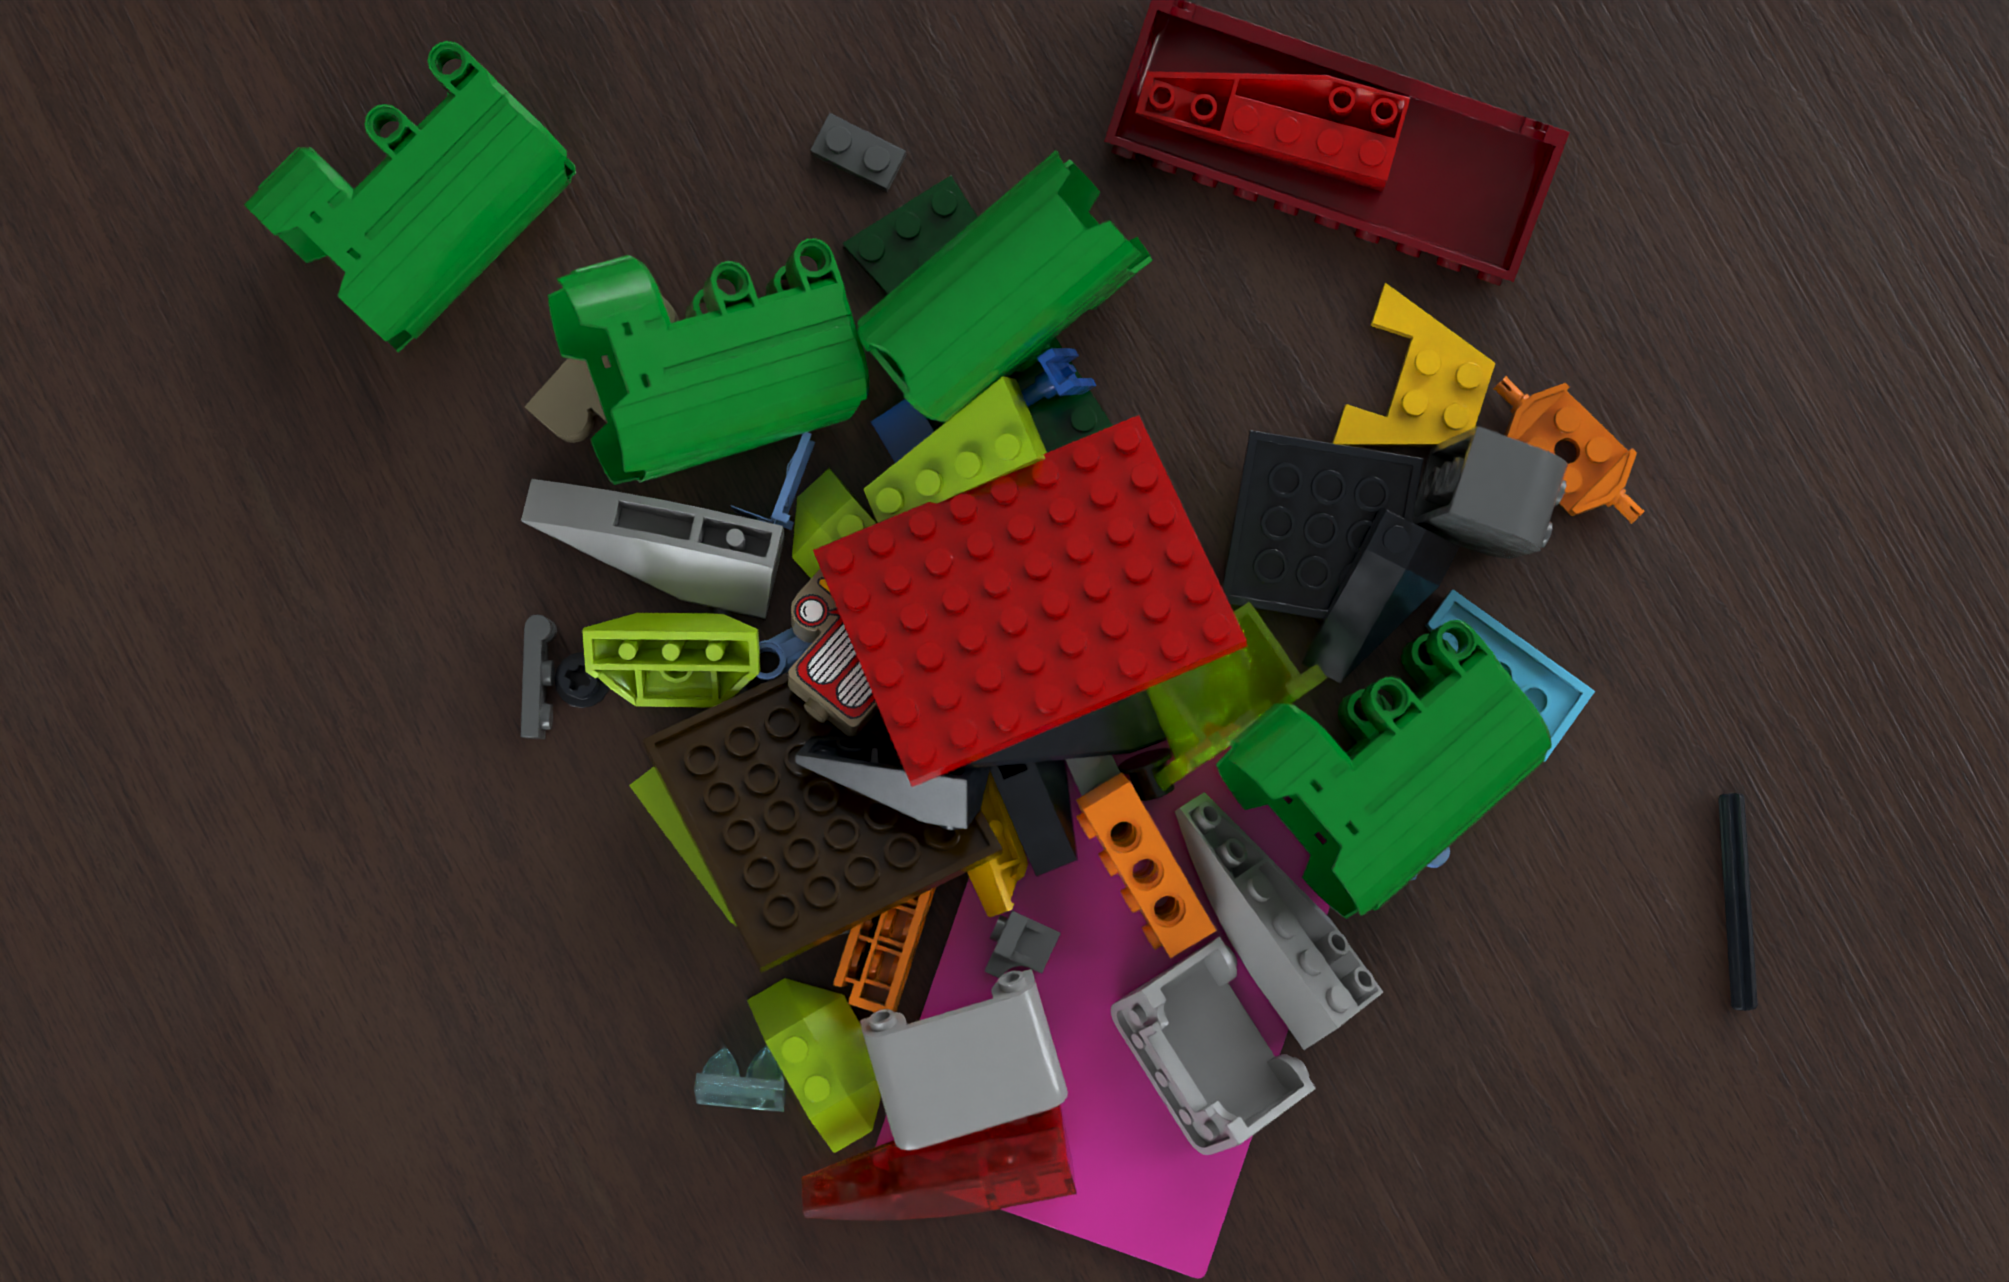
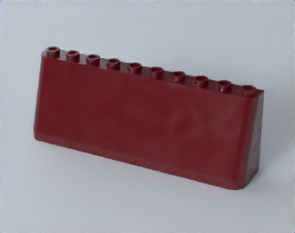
[1104,0,1570,286]

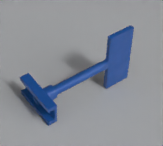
[871,348,1097,463]

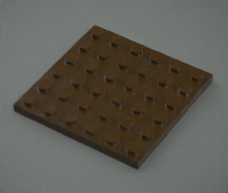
[642,672,1003,973]

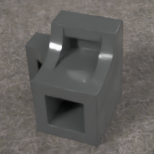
[984,910,1060,978]

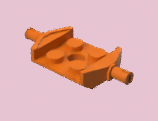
[1493,376,1645,524]

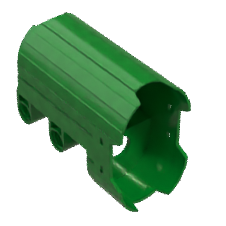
[244,41,576,353]
[857,150,1153,424]
[548,238,870,485]
[1216,620,1552,919]

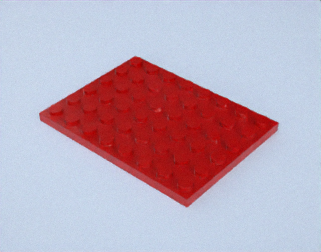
[813,415,1247,787]

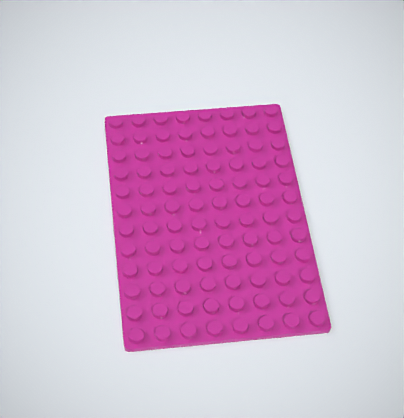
[872,721,1330,1279]

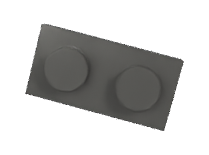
[810,113,906,192]

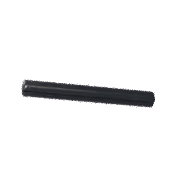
[1718,793,1758,1011]

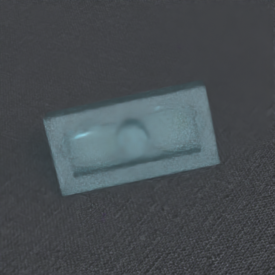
[694,1045,786,1112]

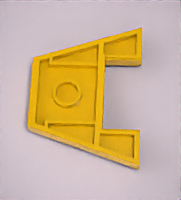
[1332,283,1495,447]

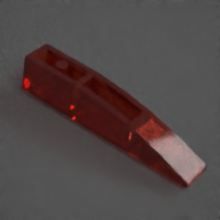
[801,1104,1077,1220]

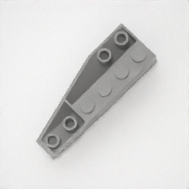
[521,479,785,619]
[1175,792,1383,1050]

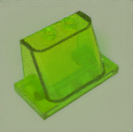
[1146,602,1327,791]

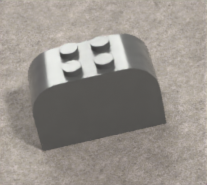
[1412,426,1568,559]

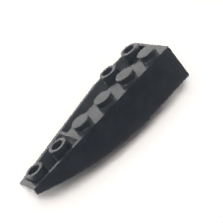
[959,668,1204,769]
[990,760,1078,877]

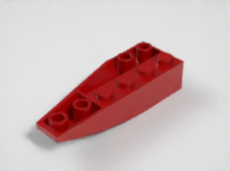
[1135,71,1410,192]

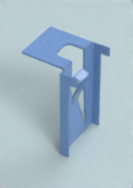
[731,432,815,530]

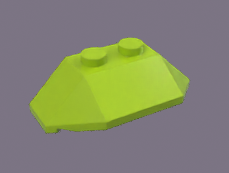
[792,468,877,578]
[582,613,761,707]
[747,978,881,1153]

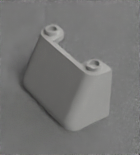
[1110,937,1316,1155]
[860,969,1068,1150]

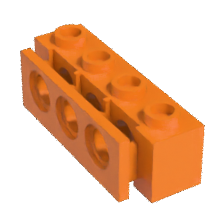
[1076,772,1216,958]
[833,887,936,1012]

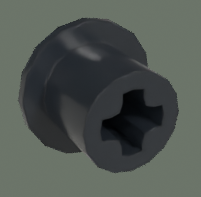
[554,652,610,708]
[1118,748,1175,801]

